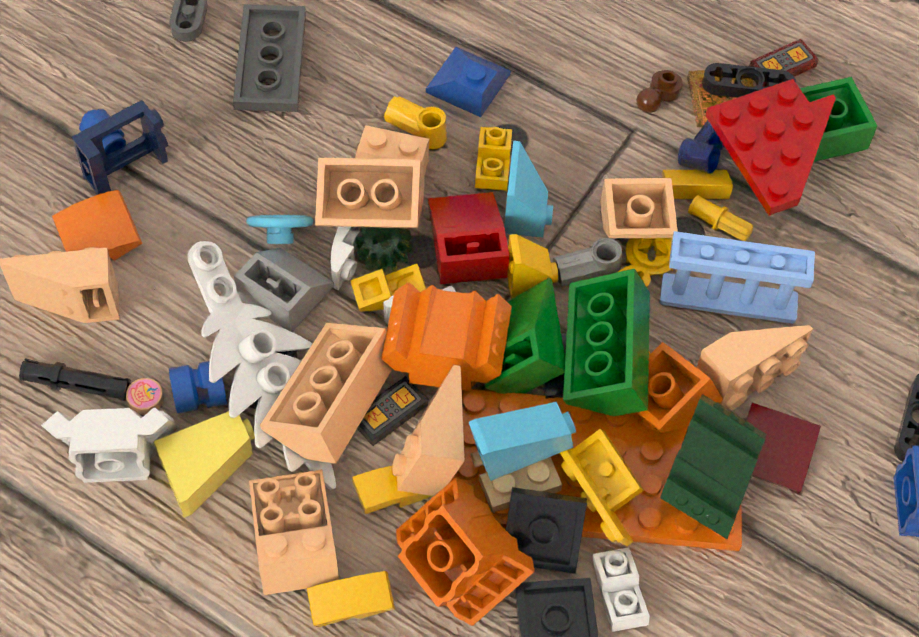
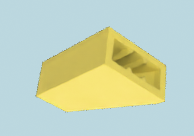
[154,411,255,518]

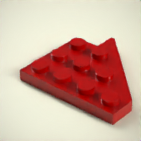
[705,79,836,216]

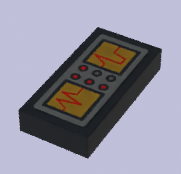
[357,376,428,446]

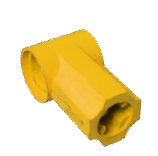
[384,96,447,149]

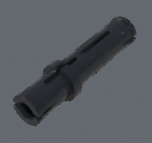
[19,358,131,401]

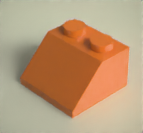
[637,342,723,433]

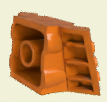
[381,282,512,392]
[396,477,534,626]

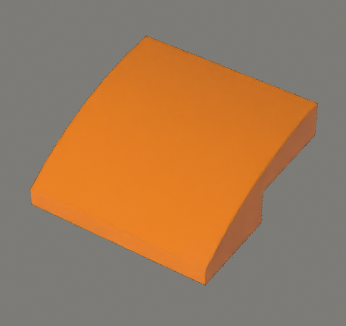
[52,190,143,261]

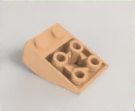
[0,247,120,323]
[697,325,813,410]
[249,469,339,595]

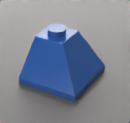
[426,47,511,117]

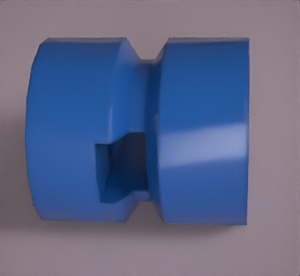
[169,361,228,414]

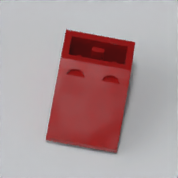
[428,192,510,284]

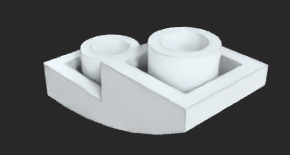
[331,227,362,290]
[593,547,650,632]

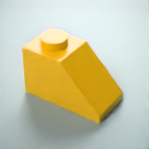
[507,234,558,299]

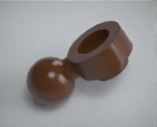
[636,70,683,113]

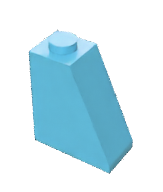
[469,402,576,481]

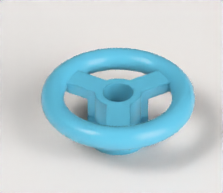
[246,215,314,244]

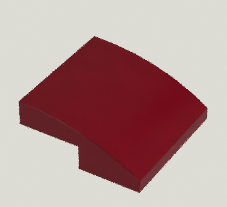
[746,402,821,493]

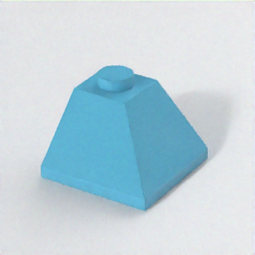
[504,141,553,238]

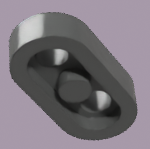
[169,0,208,42]

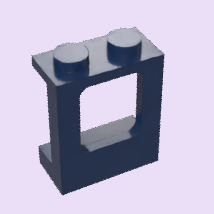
[72,100,168,195]

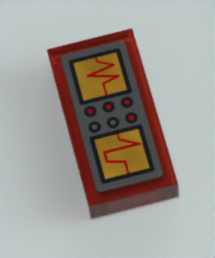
[749,39,819,87]

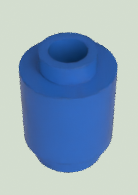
[79,109,126,154]

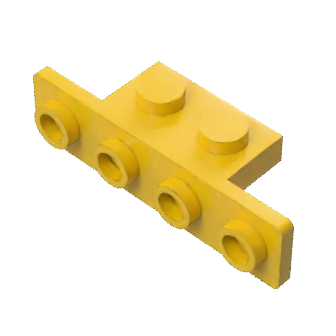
[560,429,644,546]

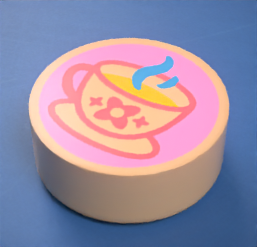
[126,378,164,415]

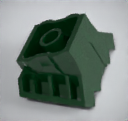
[660,394,767,539]

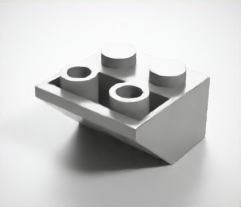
[234,248,334,332]

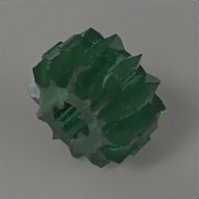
[355,227,413,272]

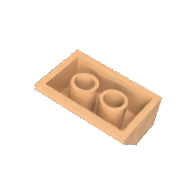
[315,158,425,228]

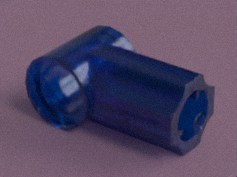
[678,120,724,174]

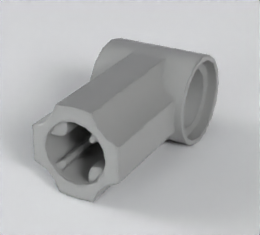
[553,238,622,287]

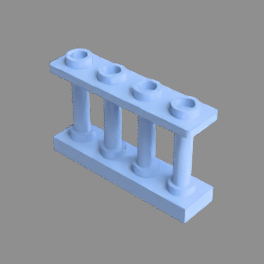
[660,231,815,324]

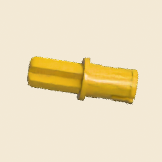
[688,195,754,241]

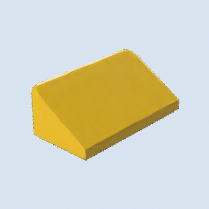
[662,170,733,199]

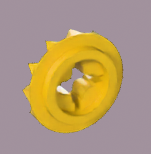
[625,238,673,278]

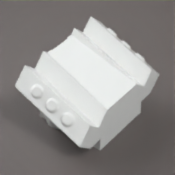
[41,407,179,483]

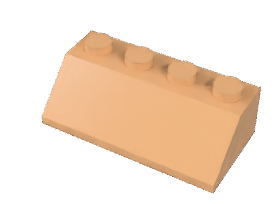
[260,323,392,464]

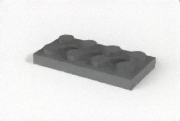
[233,4,306,112]

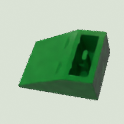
[485,278,565,394]

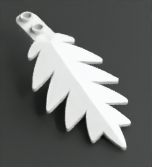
[188,241,346,490]

